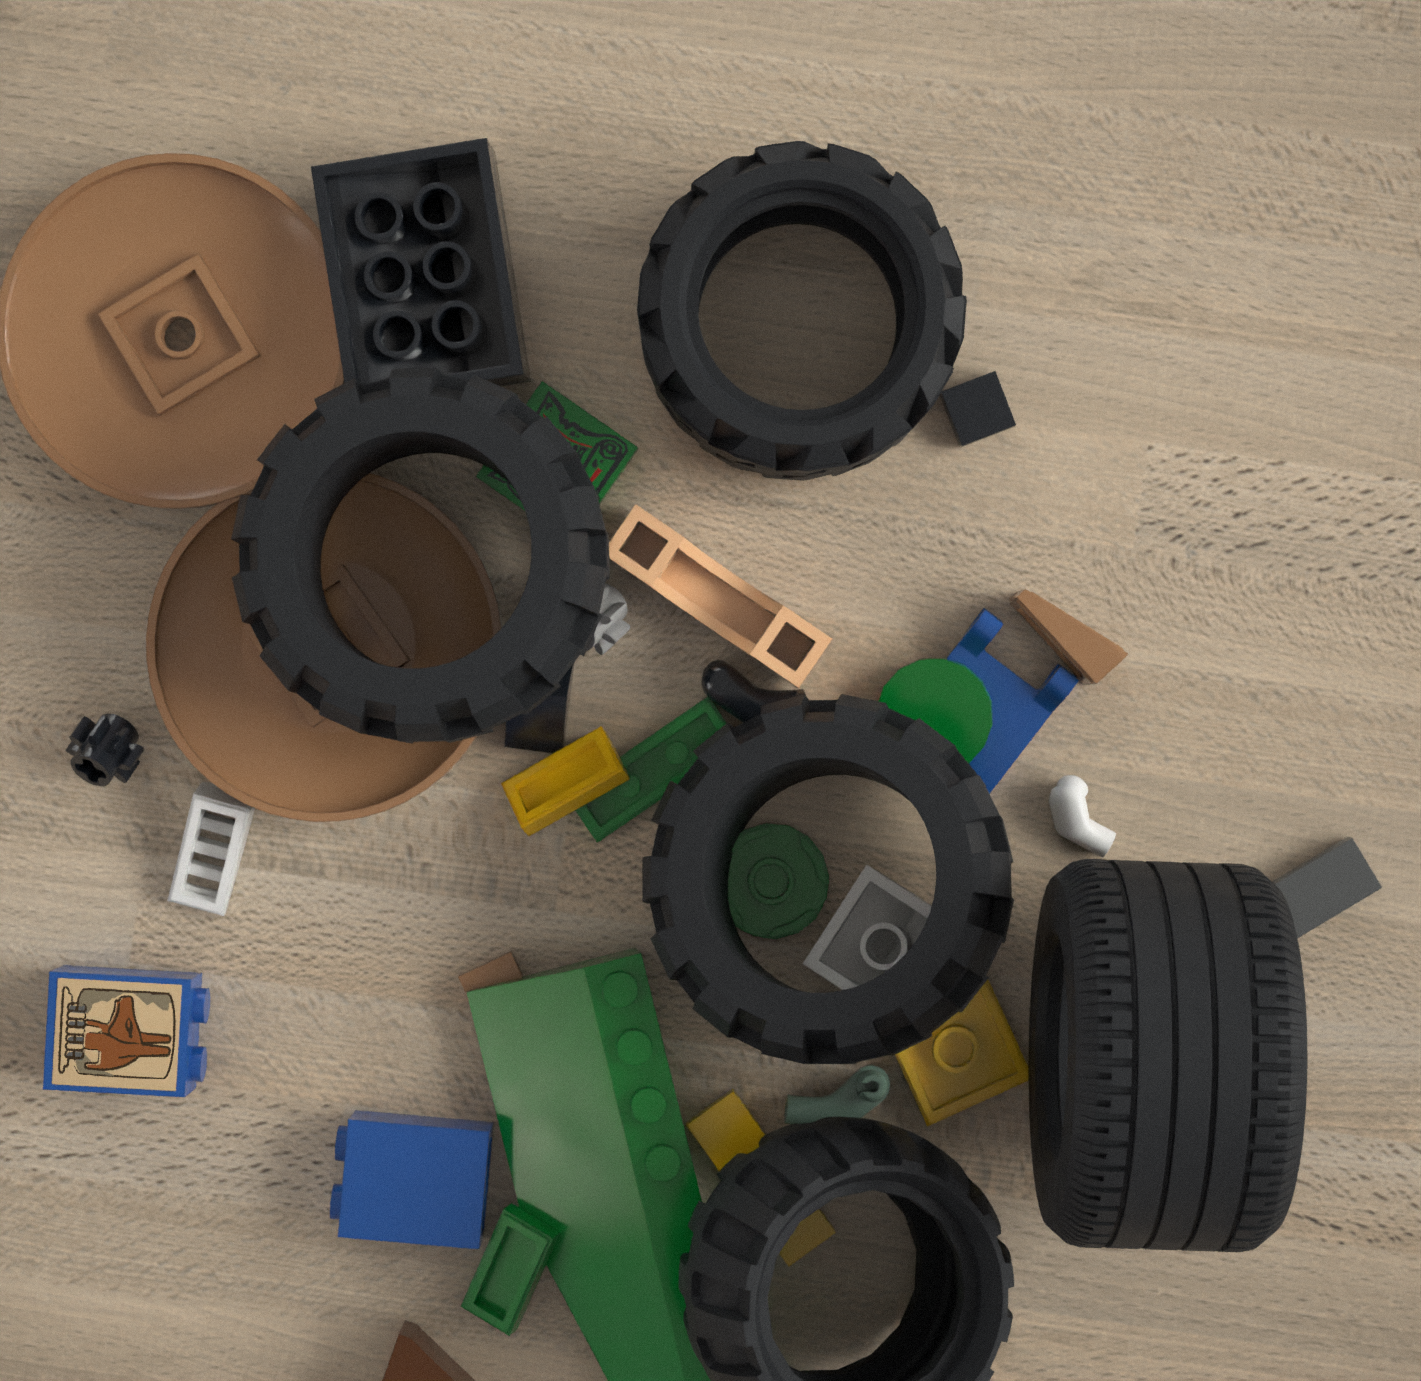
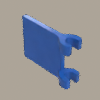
[946,608,1079,794]

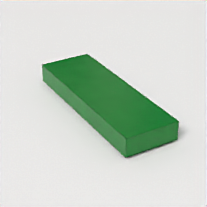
[575,697,727,843]

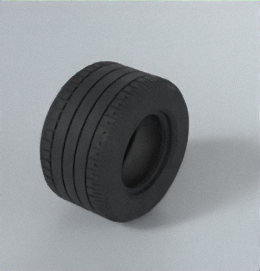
[1028,859,1308,1253]

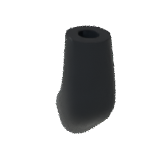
[702,660,806,723]

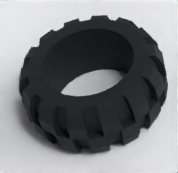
[231,368,610,744]
[642,694,1014,1064]

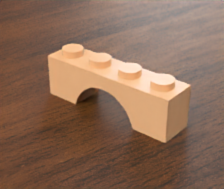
[609,504,832,688]

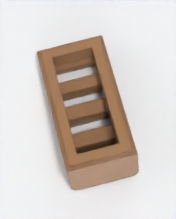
[1009,589,1128,685]

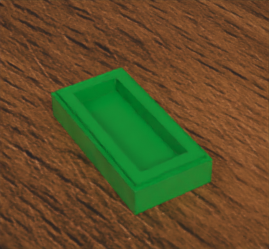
[460,1203,561,1336]

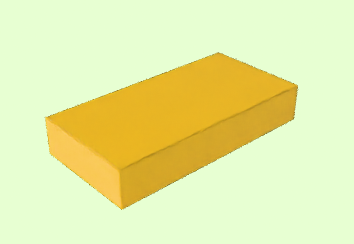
[501,726,630,836]

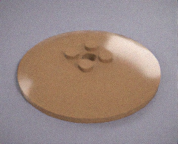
[0,153,344,509]
[146,473,502,822]

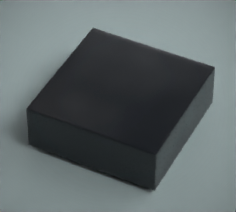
[940,371,1016,448]

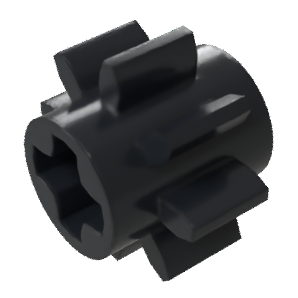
[66,714,144,786]

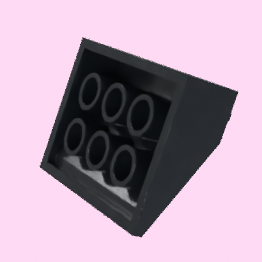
[311,138,531,387]

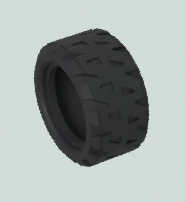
[637,141,967,481]

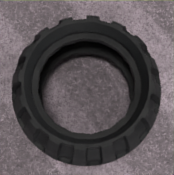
[679,1117,1014,1381]

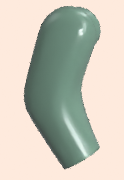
[784,1065,890,1125]

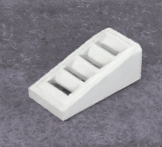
[167,782,255,916]

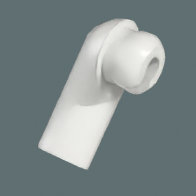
[1049,775,1116,858]

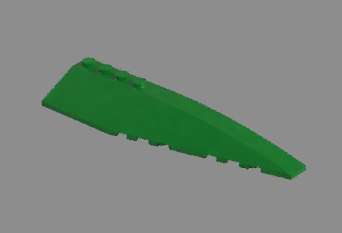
[466,948,711,1381]

